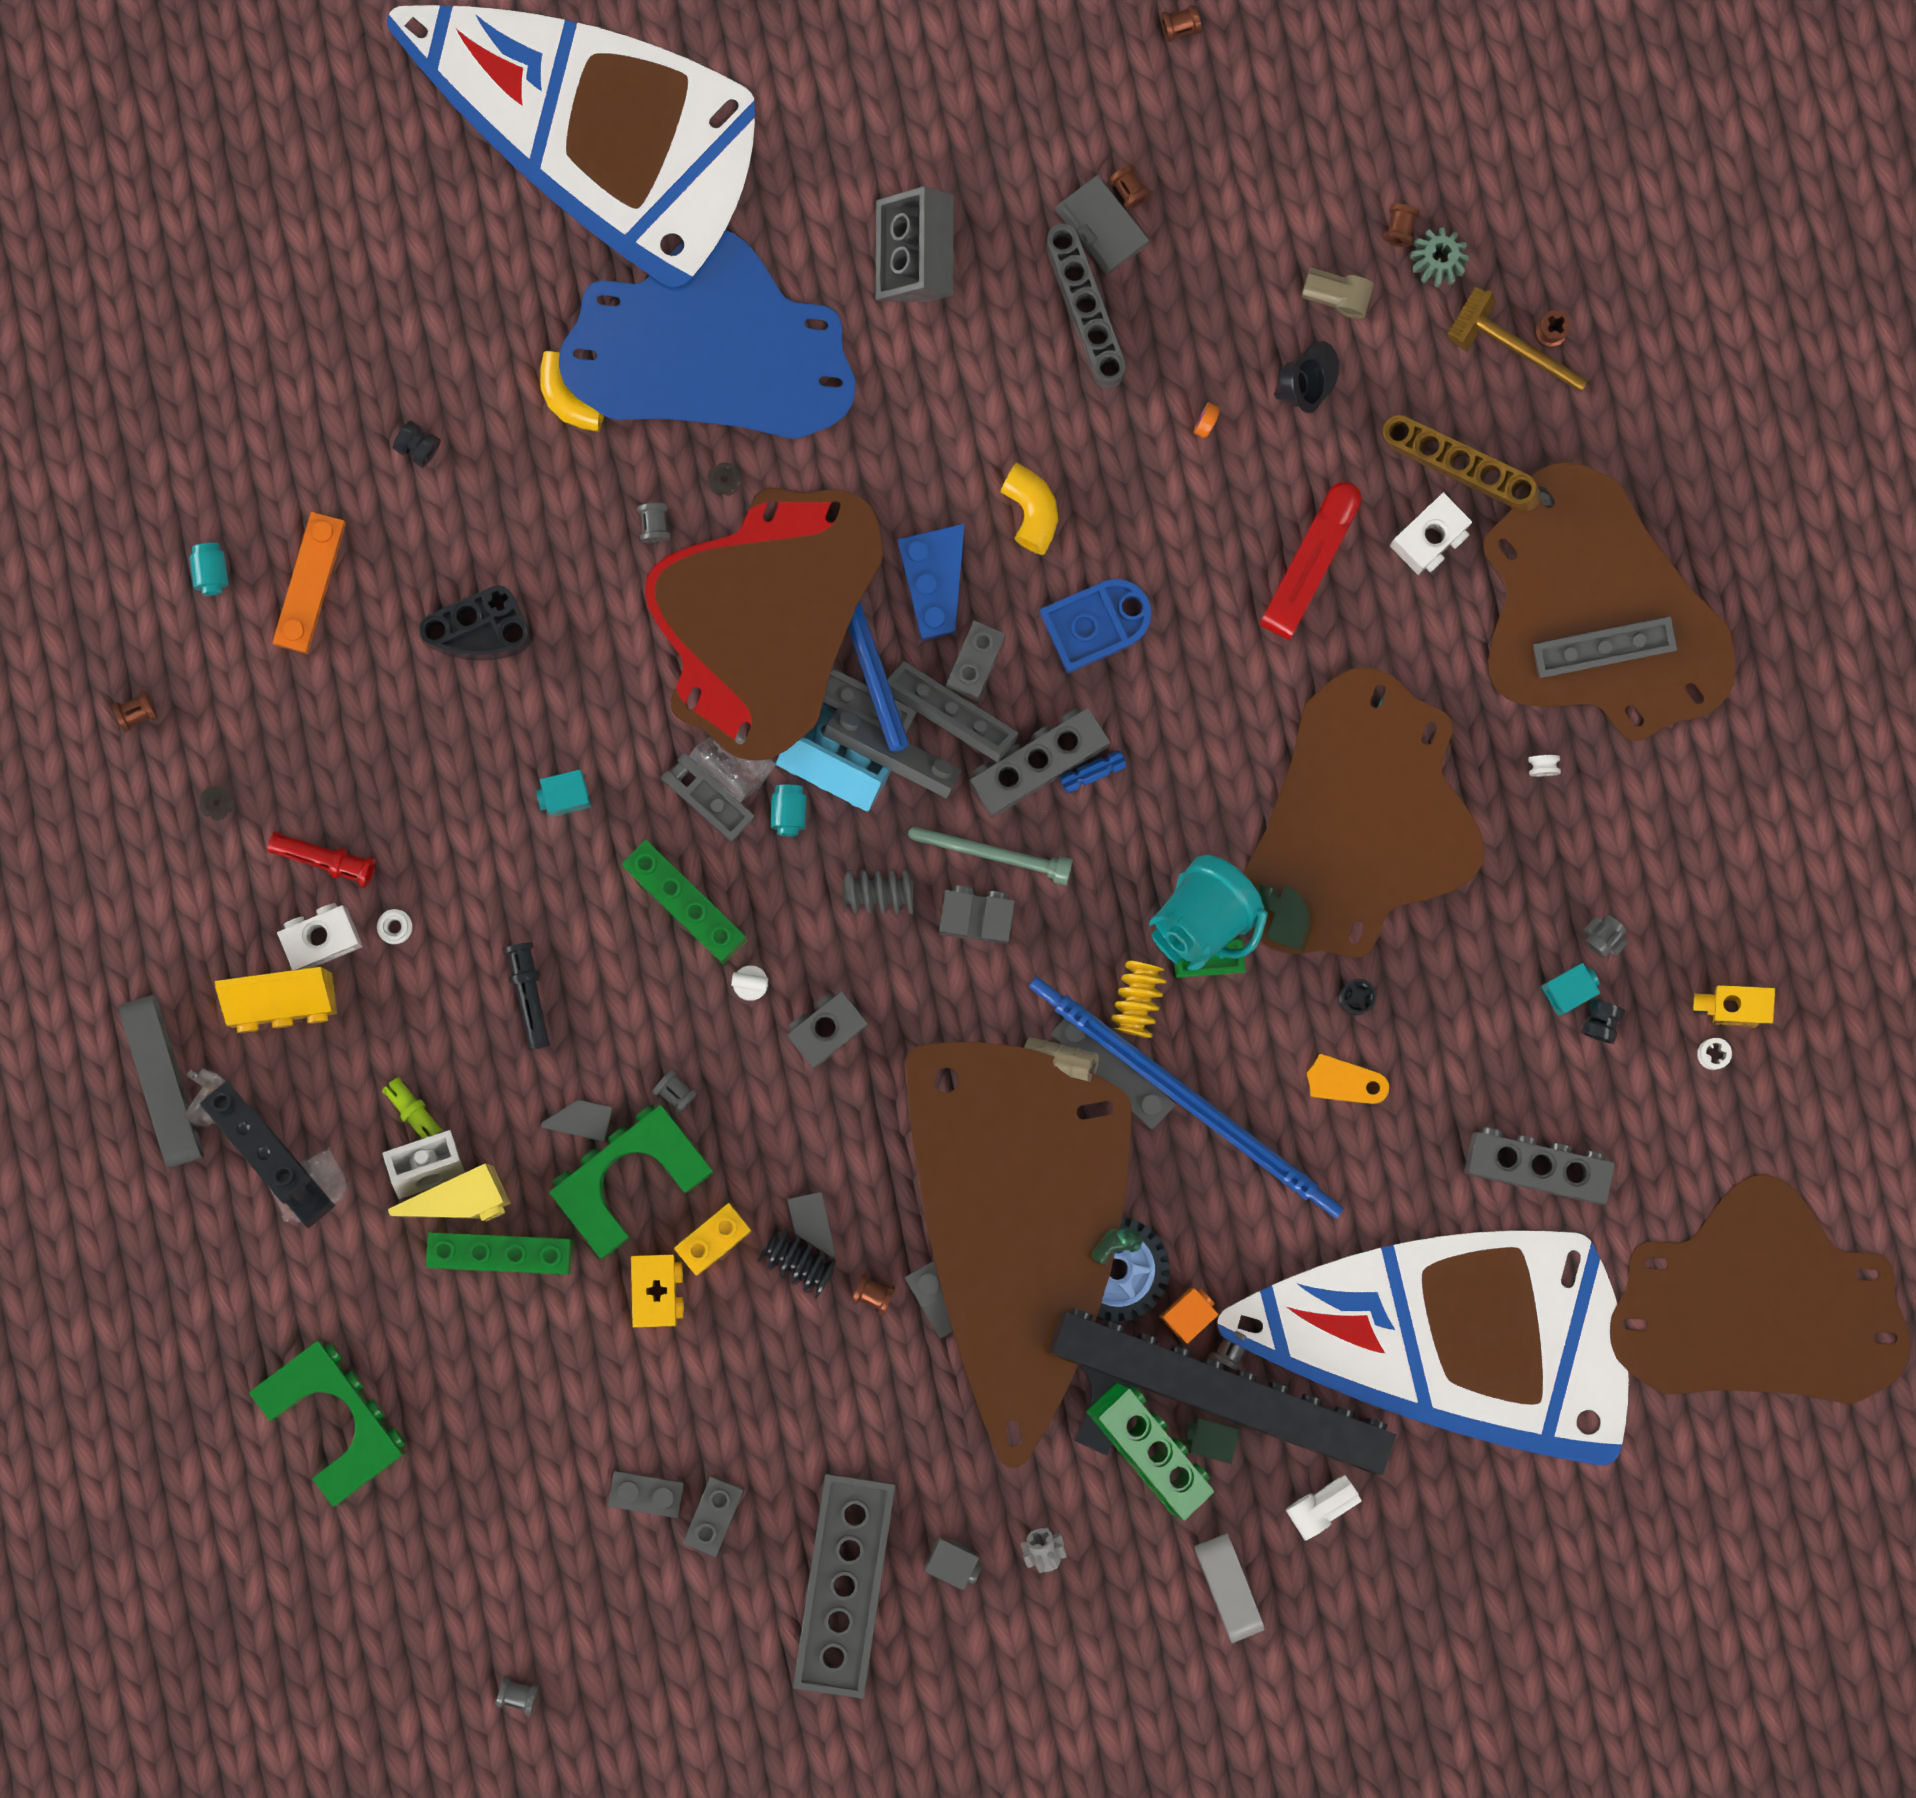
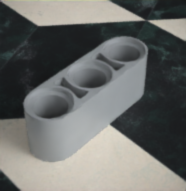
[1194,1533,1265,1643]

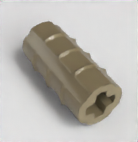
[1024,1037,1099,1082]

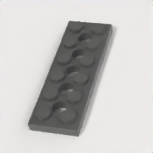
[793,1473,895,1699]

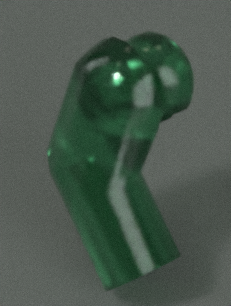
[1090,1228,1142,1266]

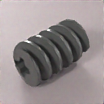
[843,870,913,914]

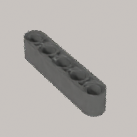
[1046,224,1125,389]
[119,994,204,1168]

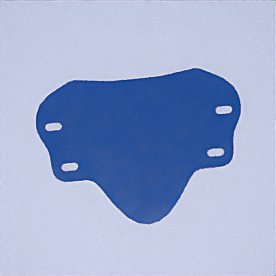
[559,230,855,439]

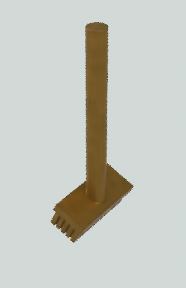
[1447,287,1588,392]

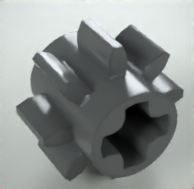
[1584,915,1628,958]

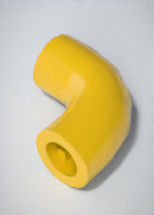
[540,351,604,432]
[1000,462,1058,555]

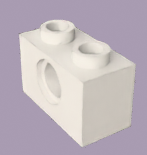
[1390,492,1472,575]
[277,903,363,971]
[382,1130,465,1199]

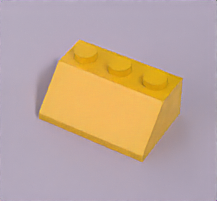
[215,967,337,1033]

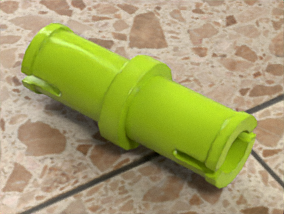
[382,1077,444,1139]

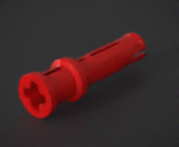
[267,831,376,888]

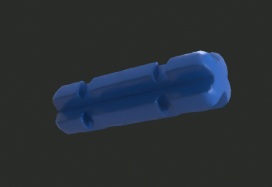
[1060,750,1126,793]

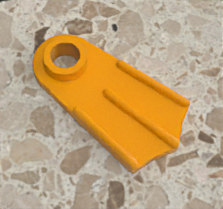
[1306,1054,1389,1104]

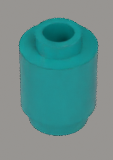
[189,543,229,596]
[771,784,806,837]

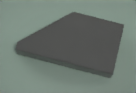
[541,1100,613,1142]
[787,1192,836,1257]

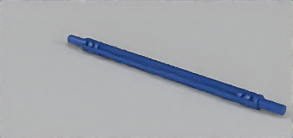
[1028,976,1344,1219]

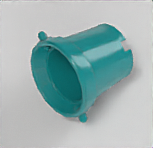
[1149,855,1268,970]

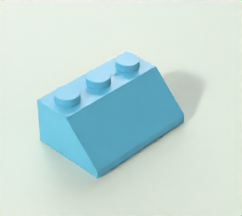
[775,704,891,812]

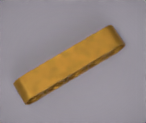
[1383,415,1541,511]

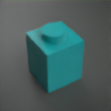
[536,769,592,817]
[1541,963,1600,1016]

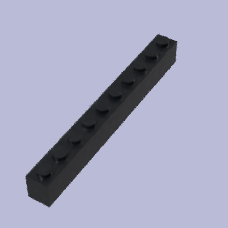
[1047,1308,1396,1475]

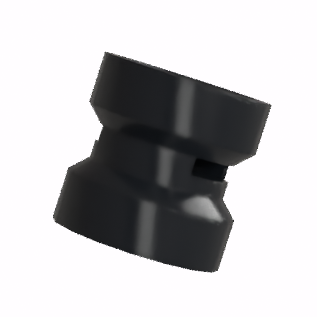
[392,420,441,468]
[1338,979,1377,1016]
[1581,999,1625,1044]

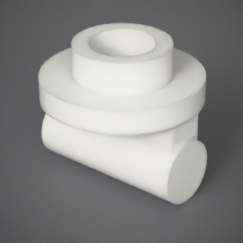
[731,966,768,1001]

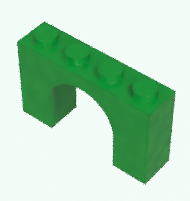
[549,1104,714,1259]
[249,1340,407,1507]

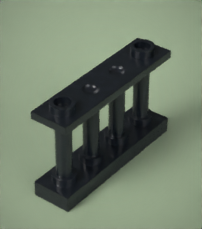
[199,1080,336,1229]

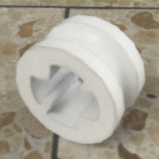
[1528,755,1561,777]
[1697,1038,1732,1070]

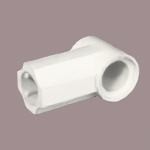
[1286,1475,1362,1540]

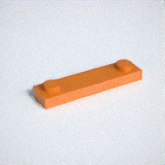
[272,512,346,654]

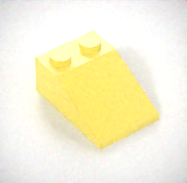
[388,1163,511,1222]

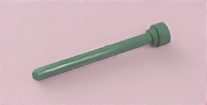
[908,827,1073,886]

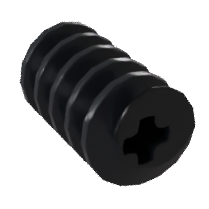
[757,1227,836,1299]

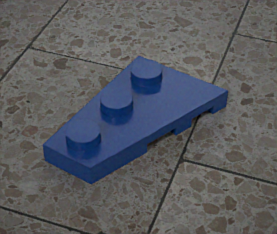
[897,524,964,641]

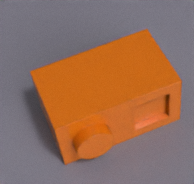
[1158,1288,1219,1344]

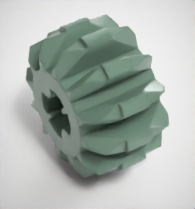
[1410,227,1469,287]

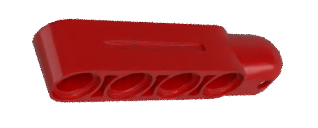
[1259,481,1362,641]

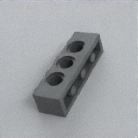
[969,708,1110,819]
[1464,1127,1615,1205]

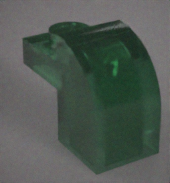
[1257,884,1313,952]

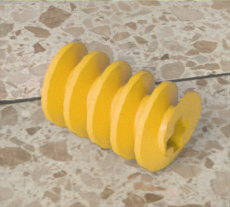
[1111,961,1167,1038]

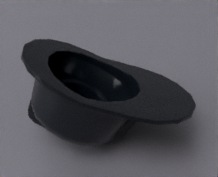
[1274,341,1339,413]

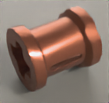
[1161,4,1202,43]
[1108,164,1152,210]
[1383,203,1420,247]
[1535,310,1571,348]
[112,690,158,732]
[851,1273,896,1316]

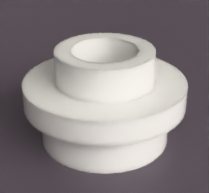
[377,909,412,944]

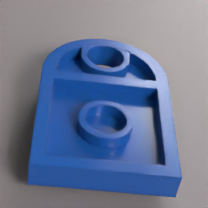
[1039,579,1151,674]

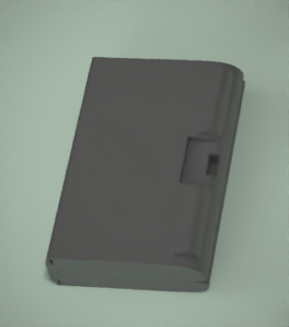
[1055,175,1150,275]

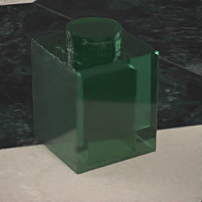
[1184,1417,1240,1464]

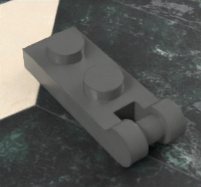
[660,753,755,843]

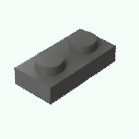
[608,1470,685,1518]

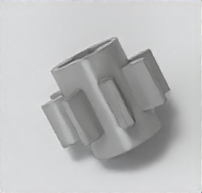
[1021,1528,1067,1573]

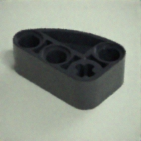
[419,585,532,661]

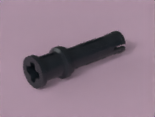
[502,942,551,1050]

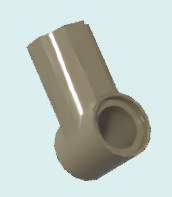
[1301,267,1374,319]

